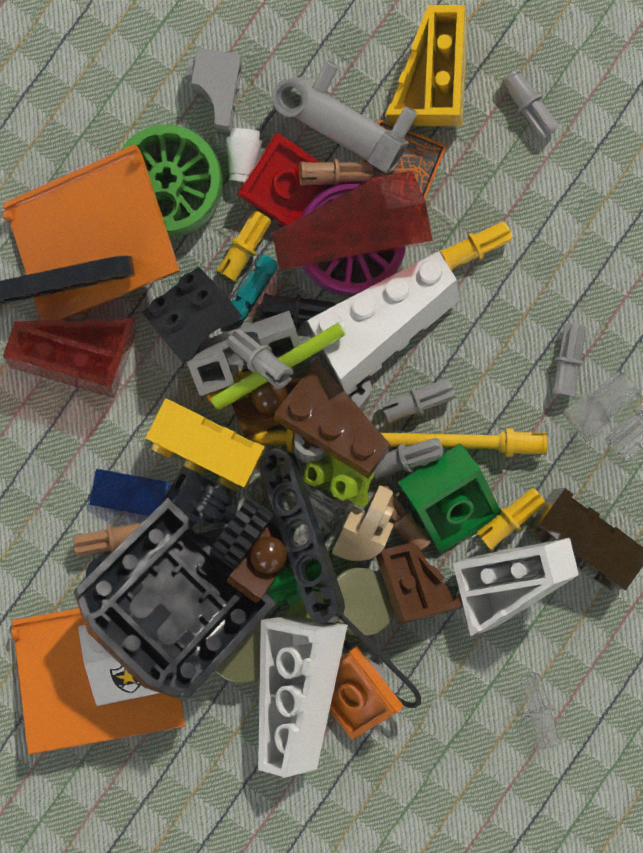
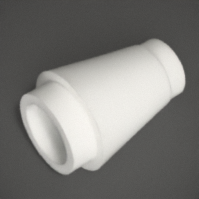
[226,128,263,182]

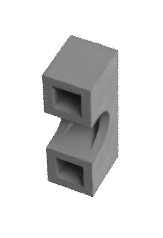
[187,311,306,396]

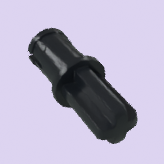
[262,293,335,324]

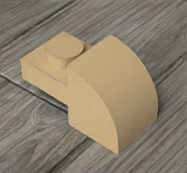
[332,485,394,561]

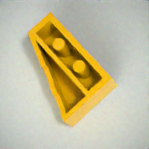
[385,5,468,127]
[145,398,267,492]

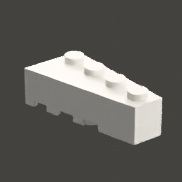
[307,251,460,396]
[258,615,348,778]

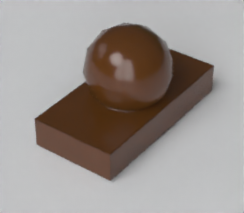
[232,377,301,438]
[226,523,299,603]

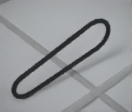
[319,604,421,708]

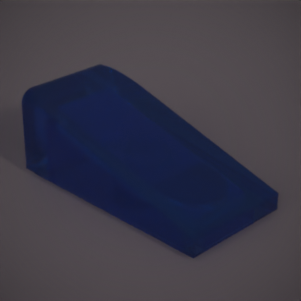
[89,469,169,516]

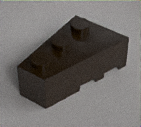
[529,488,643,591]

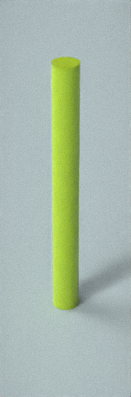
[211,322,346,411]

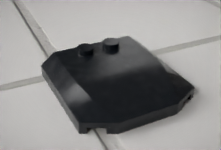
[73,498,276,701]

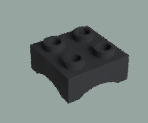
[142,266,242,364]

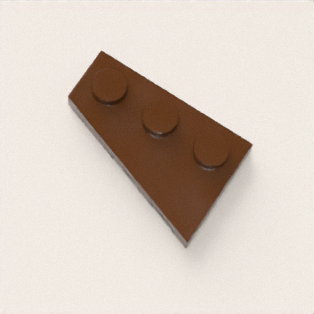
[274,358,390,479]

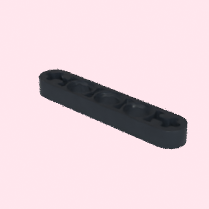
[0,255,135,305]
[259,448,345,624]

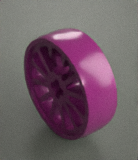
[295,184,407,296]

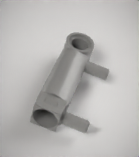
[272,60,417,173]

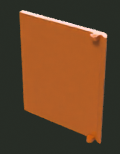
[2,144,180,327]
[11,608,186,755]

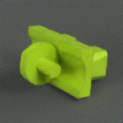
[303,448,375,507]

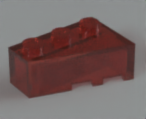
[3,318,137,398]

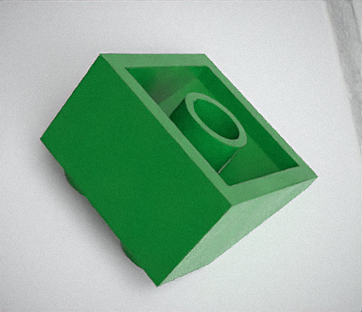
[398,443,501,554]

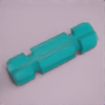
[231,254,278,322]

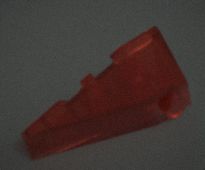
[272,171,433,270]

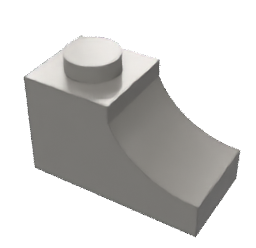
[187,47,243,135]

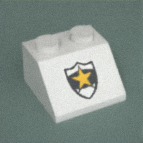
[78,625,159,706]

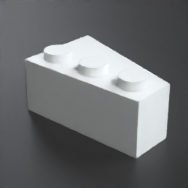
[453,538,579,636]

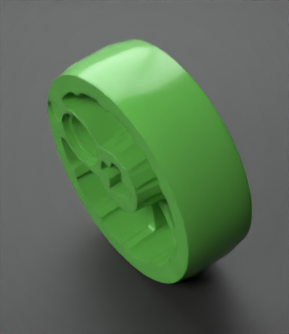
[121,125,223,238]

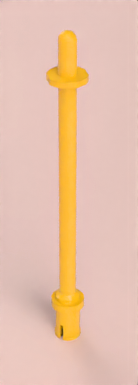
[252,428,548,457]

